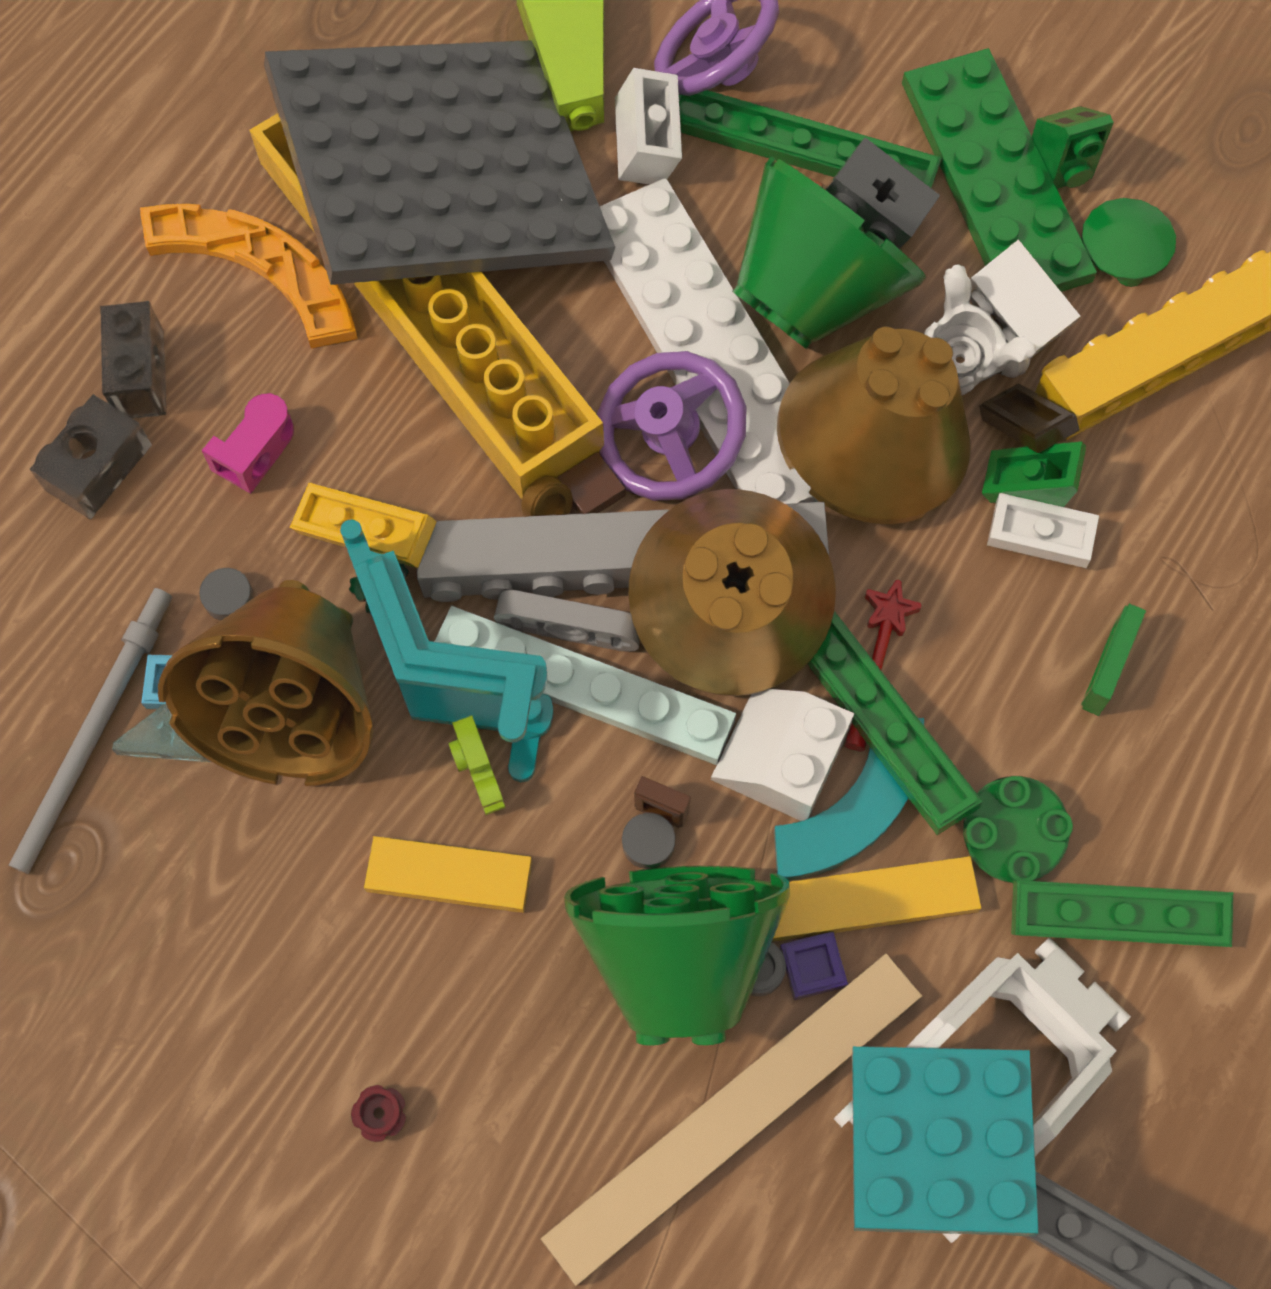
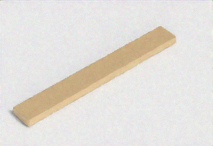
[541,954,922,1286]

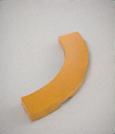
[140,204,358,349]

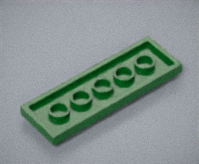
[902,48,1097,292]

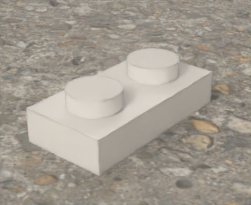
[987,493,1099,568]

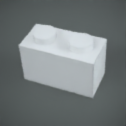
[615,68,682,185]
[970,240,1080,359]

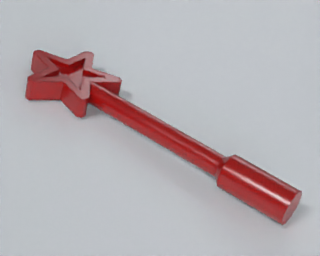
[845,580,922,752]

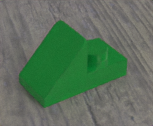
[982,441,1086,507]

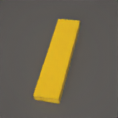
[772,856,981,942]

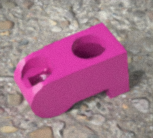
[202,393,294,494]

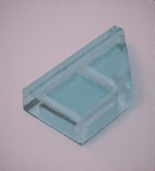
[112,704,211,762]

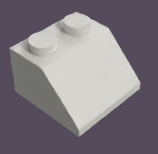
[711,689,854,821]

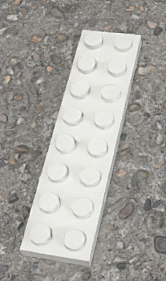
[600,178,818,504]

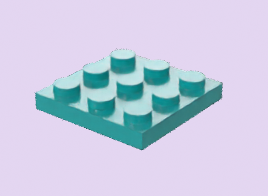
[852,1046,1038,1236]

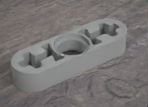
[494,590,640,652]

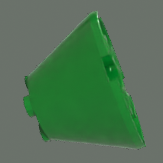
[732,156,927,350]
[564,866,790,1046]

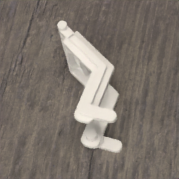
[834,937,1131,1243]

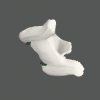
[924,264,1036,395]

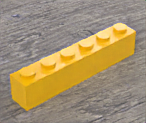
[1035,250,1271,440]

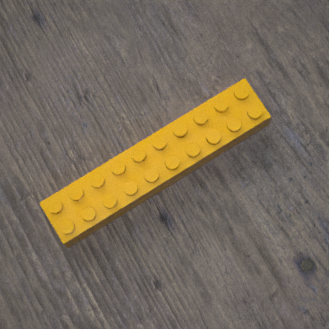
[249,113,604,499]

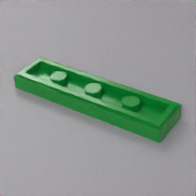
[1011,880,1234,947]

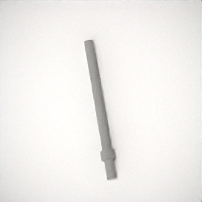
[8,588,173,874]

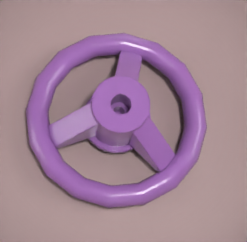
[654,0,779,96]
[596,351,747,501]

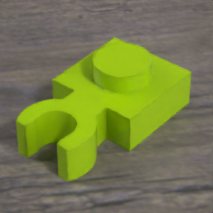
[448,716,505,815]

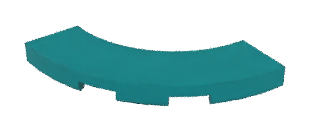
[774,718,924,881]

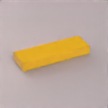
[290,482,437,568]
[364,836,532,913]

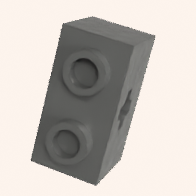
[825,138,940,249]

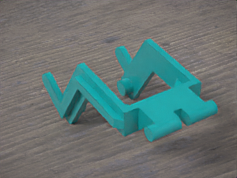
[340,520,554,782]

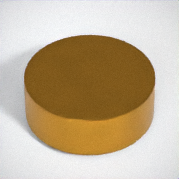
[521,476,573,517]

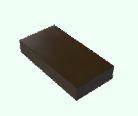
[979,384,1079,453]

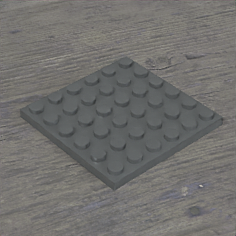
[264,40,616,285]

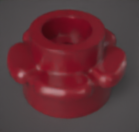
[351,1085,406,1142]

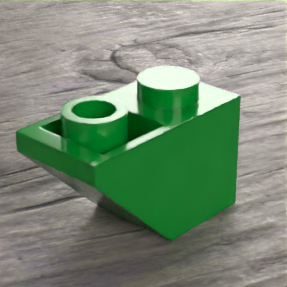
[1032,106,1114,189]

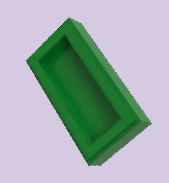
[1081,603,1146,716]

